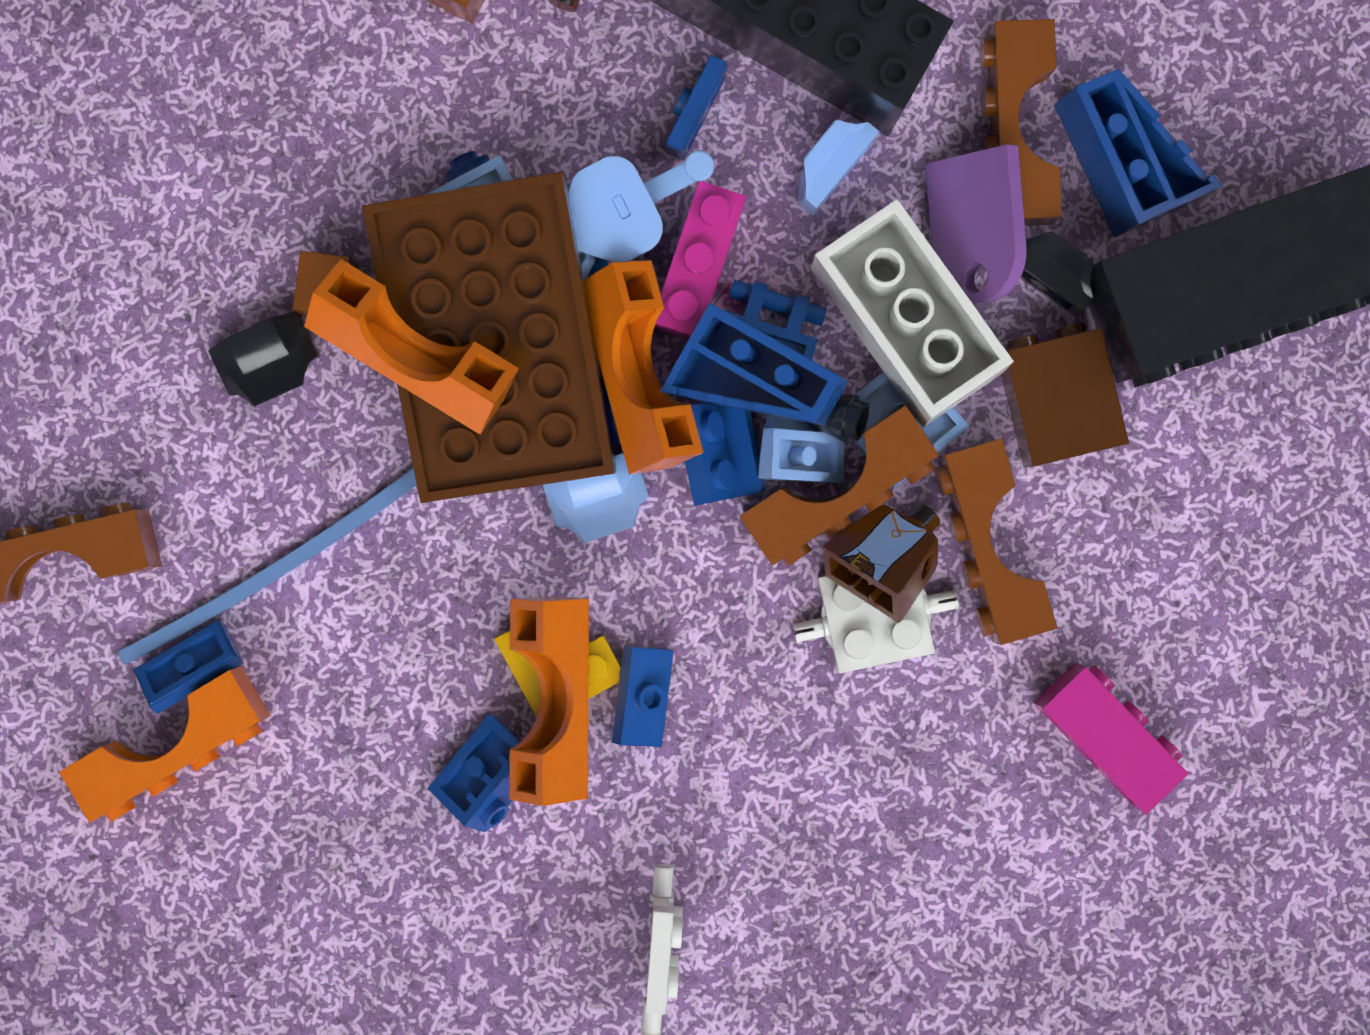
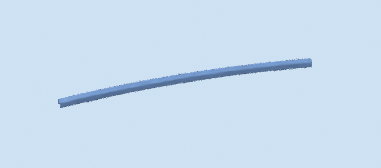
[118,468,417,665]

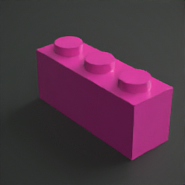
[654,181,746,340]
[1034,663,1189,815]

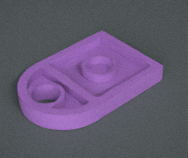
[925,144,1027,304]

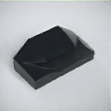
[1020,231,1093,316]
[208,311,321,407]

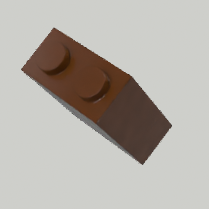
[1001,323,1129,468]

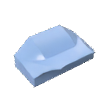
[798,120,880,216]
[758,414,845,483]
[543,453,649,543]

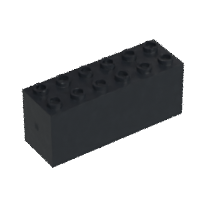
[649,0,954,137]
[1089,165,1370,388]

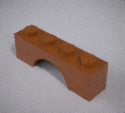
[979,19,1062,226]
[739,405,939,566]
[934,438,1058,645]
[0,502,162,605]

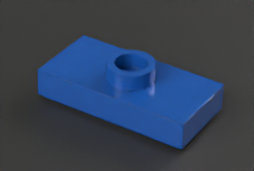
[666,55,728,160]
[133,619,244,714]
[612,645,674,747]

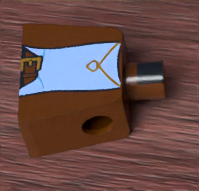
[823,504,940,623]

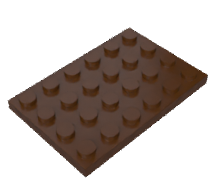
[362,171,617,503]

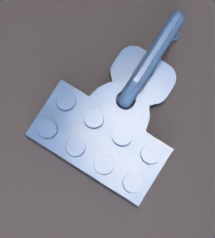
[425,150,714,280]

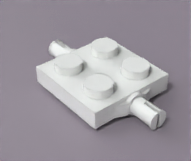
[793,576,959,674]
[640,864,683,1035]

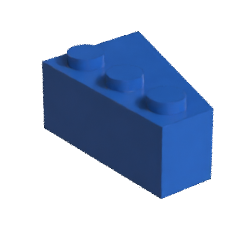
[1054,68,1223,238]
[660,303,848,426]

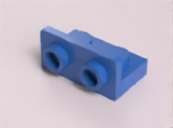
[685,403,766,506]
[427,713,522,832]

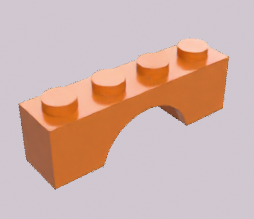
[304,259,519,434]
[584,260,704,475]
[509,596,589,806]
[59,666,271,823]

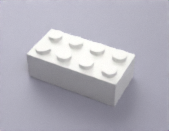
[811,199,1014,428]

